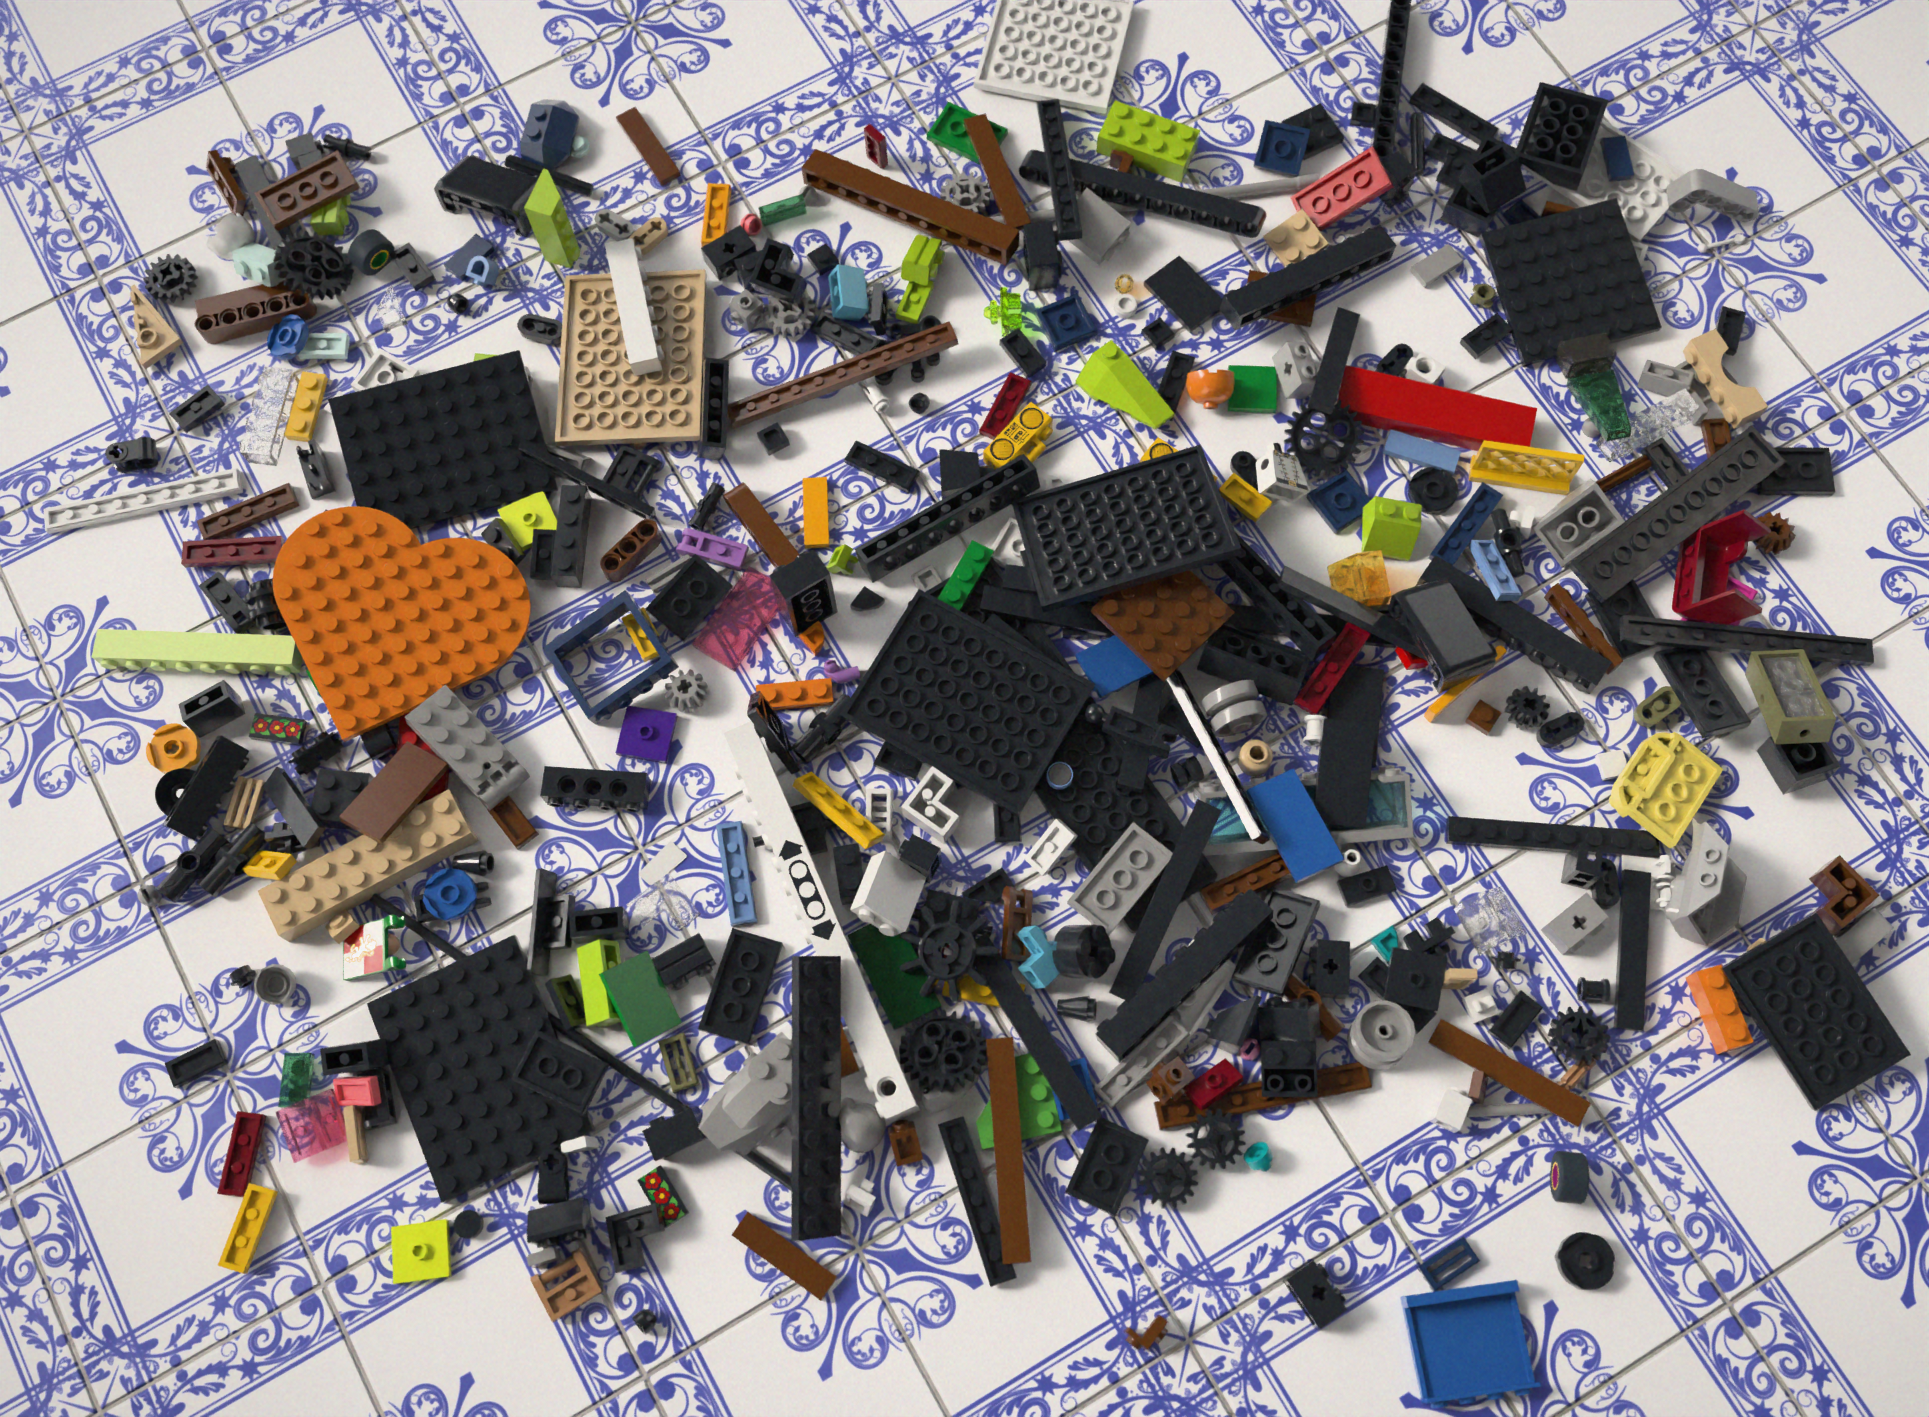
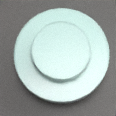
[570,135,590,158]

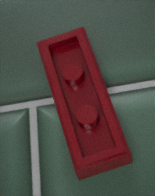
[979,372,1032,440]
[217,1111,267,1198]

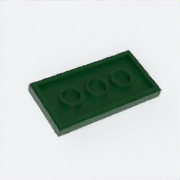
[847,924,942,1031]

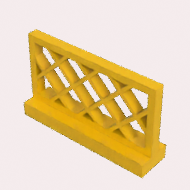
[1469,440,1585,495]

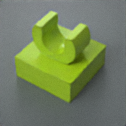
[826,544,859,575]

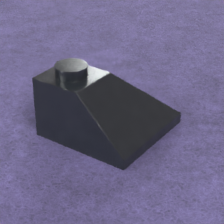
[1204,995,1262,1056]

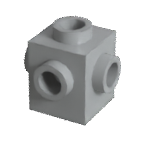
[729,289,765,332]

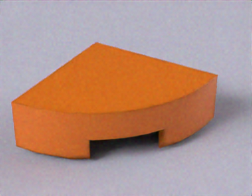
[799,620,825,656]

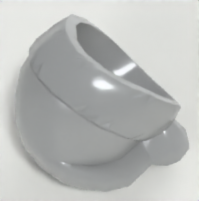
[839,1098,886,1153]

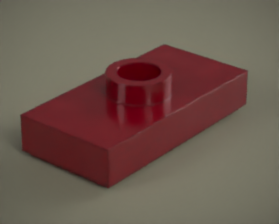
[864,123,888,170]
[1184,1058,1243,1111]

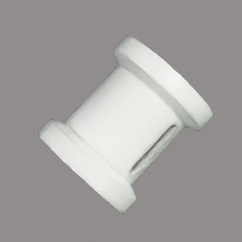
[1303,715,1327,746]

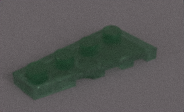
[1566,369,1632,441]

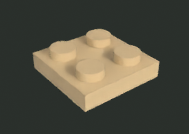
[1263,209,1329,267]

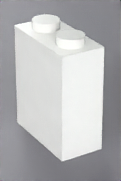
[850,851,927,937]

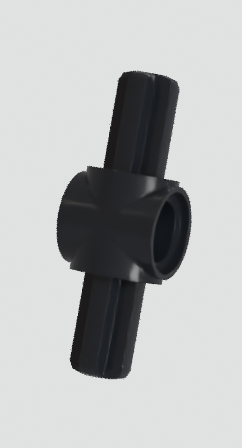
[1491,508,1525,578]

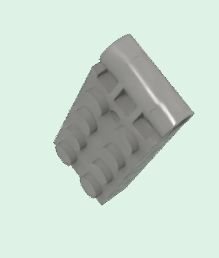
[405,685,530,810]

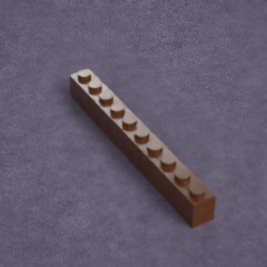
[801,149,1019,265]

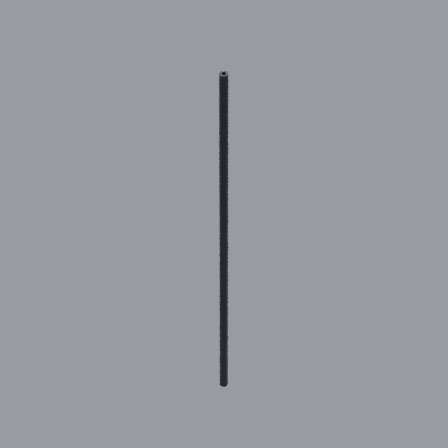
[370,893,791,1190]

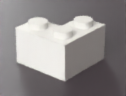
[901,766,959,844]

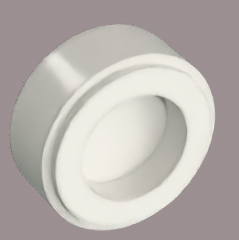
[1113,294,1137,319]

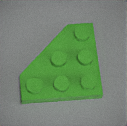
[976,1053,1062,1151]

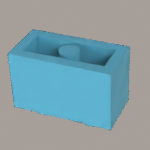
[828,264,870,322]

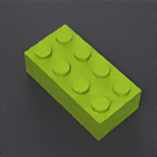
[1096,100,1201,183]

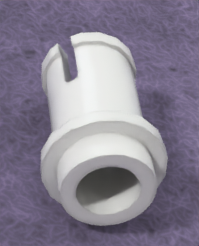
[863,382,890,413]

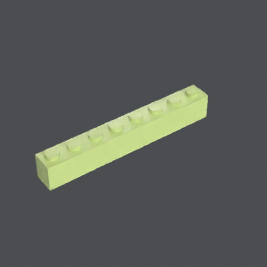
[92,629,302,675]

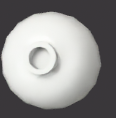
[206,213,255,260]

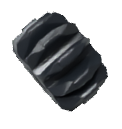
[1504,686,1550,730]

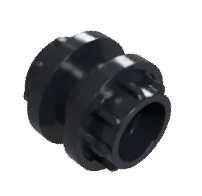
[245,579,287,631]

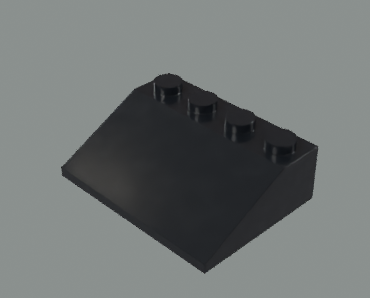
[1514,82,1609,191]

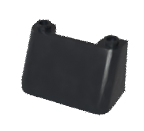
[434,155,539,238]
[1388,578,1497,694]

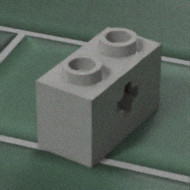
[1272,342,1317,399]
[1541,892,1608,954]

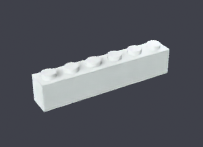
[605,238,665,376]

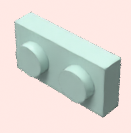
[298,333,350,359]

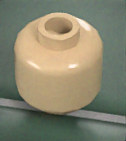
[1237,740,1273,777]

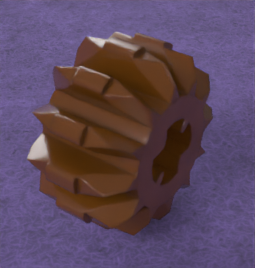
[1752,512,1796,555]

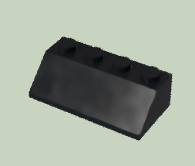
[1197,622,1310,706]

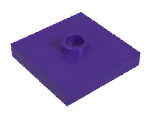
[615,705,678,764]

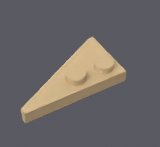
[130,285,183,370]

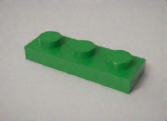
[938,540,994,611]

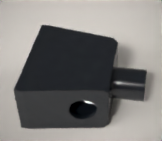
[939,449,994,499]

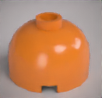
[1186,369,1235,409]

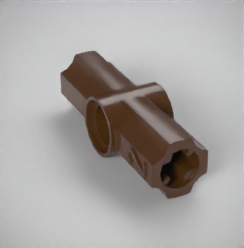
[1283,972,1345,1043]

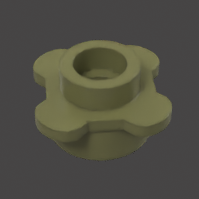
[1469,284,1496,309]

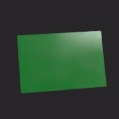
[926,101,1008,165]
[599,951,682,1047]

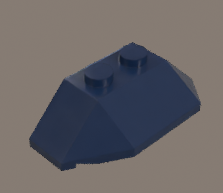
[520,99,580,170]

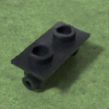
[289,731,344,776]

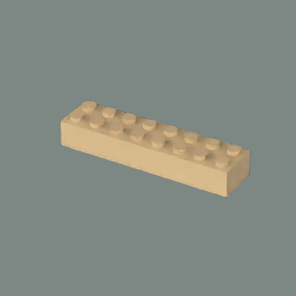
[258,789,479,942]

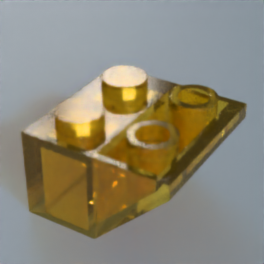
[1327,550,1391,606]

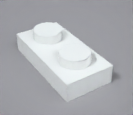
[1024,819,1078,876]

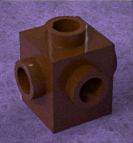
[1146,1056,1196,1104]

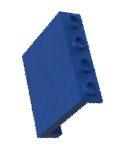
[1400,1280,1541,1408]

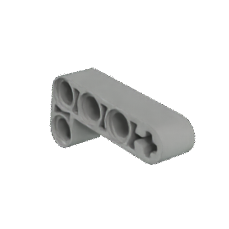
[1666,169,1759,222]

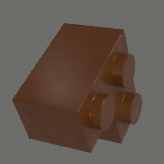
[1809,855,1879,934]

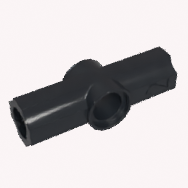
[791,693,851,764]
[197,822,266,897]
[157,828,230,903]

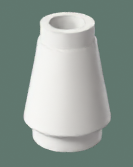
[1334,849,1360,877]

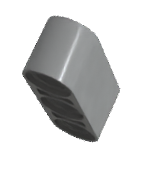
[1835,907,1894,965]

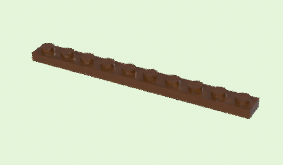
[727,321,959,429]

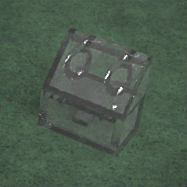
[1454,887,1527,956]

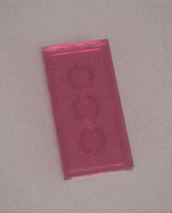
[692,566,779,672]

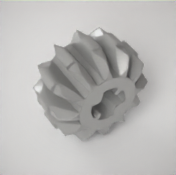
[665,669,708,713]

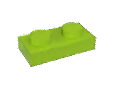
[895,280,935,324]

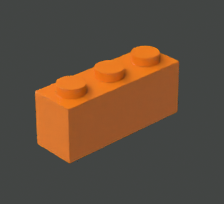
[1686,964,1754,1055]

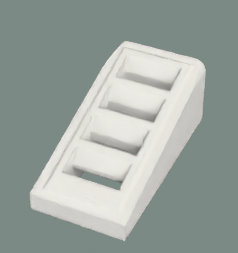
[866,788,894,841]

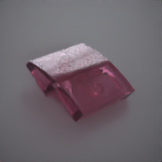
[275,1088,347,1163]

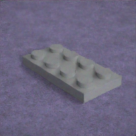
[1067,822,1173,936]

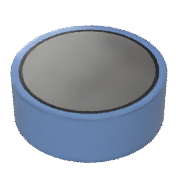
[1047,762,1073,789]

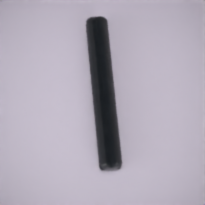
[504,154,594,197]

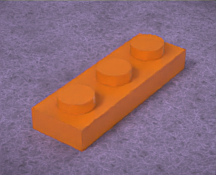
[756,678,834,711]

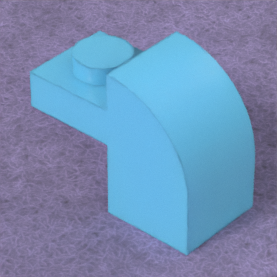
[1017,925,1060,989]

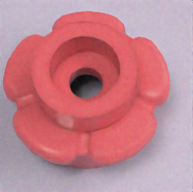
[741,213,762,236]

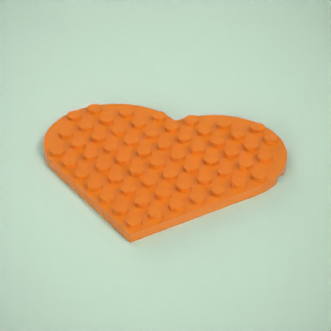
[273,506,531,742]

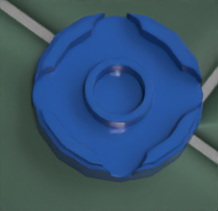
[267,314,309,361]
[423,868,477,921]

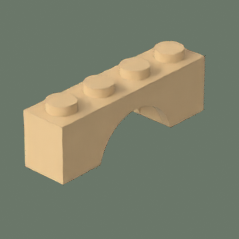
[1683,328,1768,429]

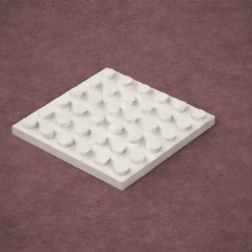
[974,0,1134,114]

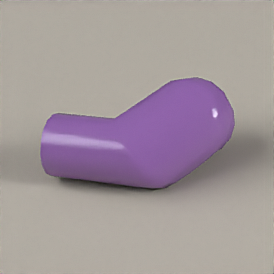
[824,660,861,683]

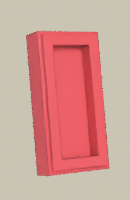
[333,1076,381,1106]

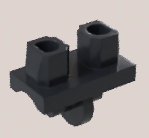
[264,822,320,860]
[1403,917,1456,958]

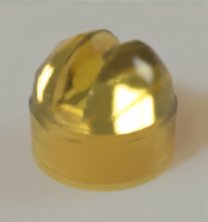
[1115,274,1134,294]

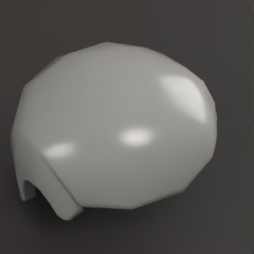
[254,964,297,1005]

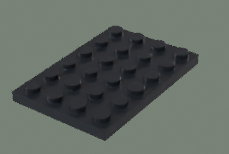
[1721,912,1911,1111]

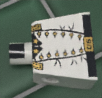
[1256,443,1310,503]

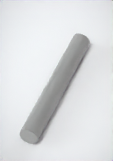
[1466,1103,1550,1117]

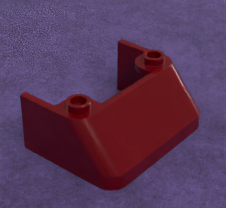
[1672,509,1771,625]

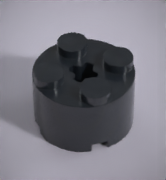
[1052,925,1116,979]

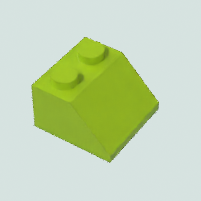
[1362,496,1422,561]

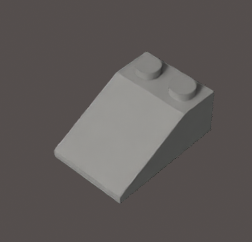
[1532,479,1625,567]

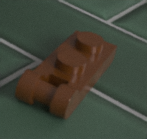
[1001,886,1033,963]

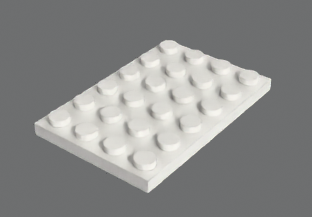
[1523,119,1685,243]

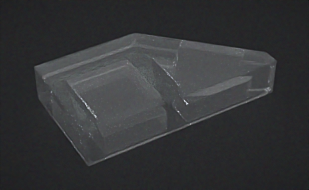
[376,286,408,333]

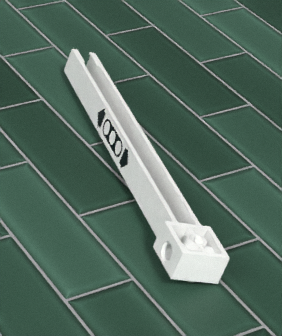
[724,721,921,1123]

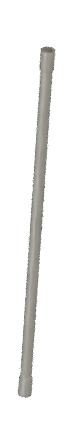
[930,174,1319,238]

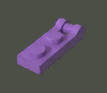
[676,528,749,571]

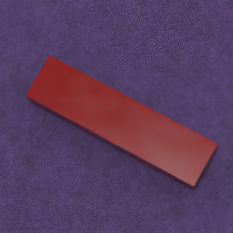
[1337,365,1537,456]

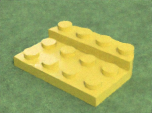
[1609,732,1724,848]

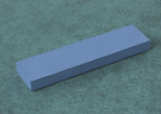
[716,821,758,927]

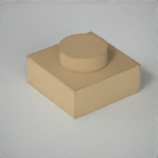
[325,909,360,944]

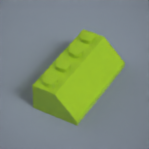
[524,169,580,269]

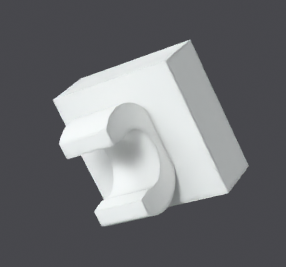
[1509,505,1536,539]
[1461,988,1500,1024]
[843,1179,876,1217]

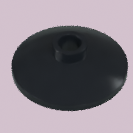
[155,768,195,816]

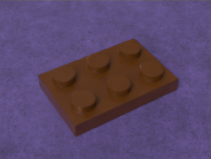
[1247,270,1317,327]

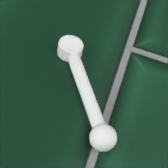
[1698,234,1745,253]

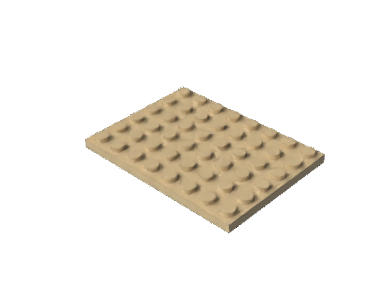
[555,269,707,446]

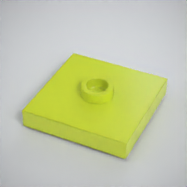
[498,491,557,551]
[391,1219,452,1284]

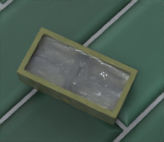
[1745,649,1836,744]

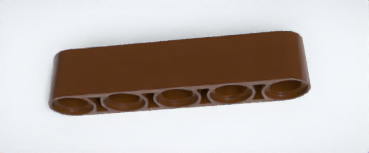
[194,290,317,344]
[723,482,799,569]

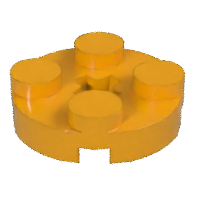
[146,723,201,774]

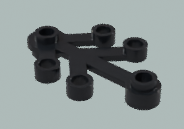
[874,315,941,386]

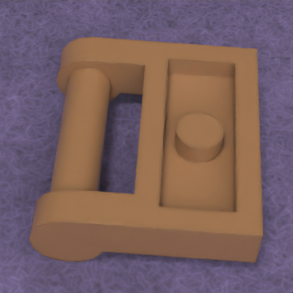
[530,1247,604,1322]

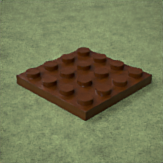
[1091,570,1235,682]

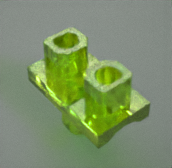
[983,287,1022,337]

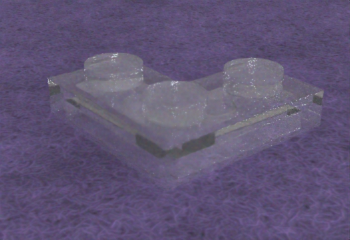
[626,873,701,930]

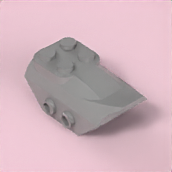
[1665,818,1747,946]
[698,1032,792,1156]

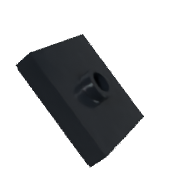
[1382,947,1447,1012]

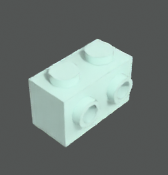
[232,242,285,287]

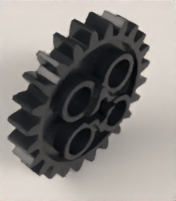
[273,231,354,301]
[1284,400,1364,477]
[899,1010,987,1093]

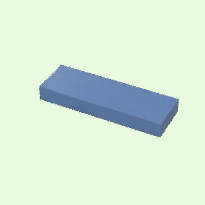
[1382,429,1461,476]
[1468,540,1522,601]

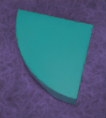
[1370,925,1398,963]

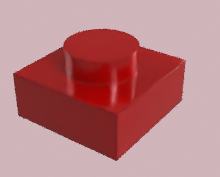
[1395,647,1428,670]

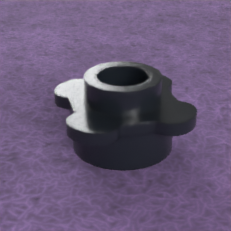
[1491,951,1521,969]

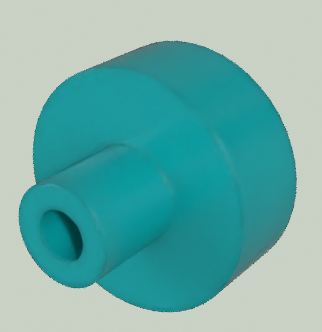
[1244,1142,1273,1172]

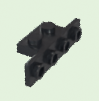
[527,868,576,977]

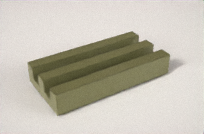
[658,1032,700,1094]

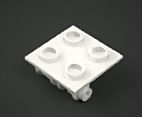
[1622,855,1675,911]

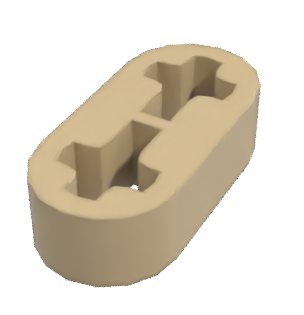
[629,217,668,255]

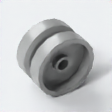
[1202,680,1268,737]
[1347,1001,1415,1070]

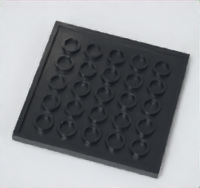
[1479,198,1662,367]

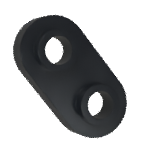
[517,314,562,345]
[1230,451,1258,491]

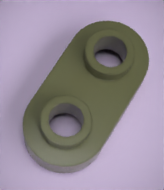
[1633,686,1681,727]

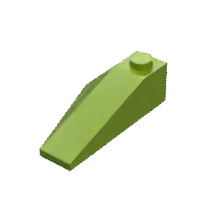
[1075,340,1174,429]

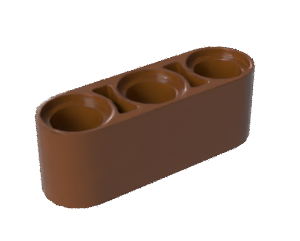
[600,519,662,583]

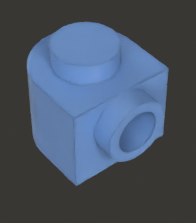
[465,256,499,288]

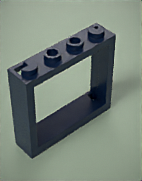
[543,590,679,725]

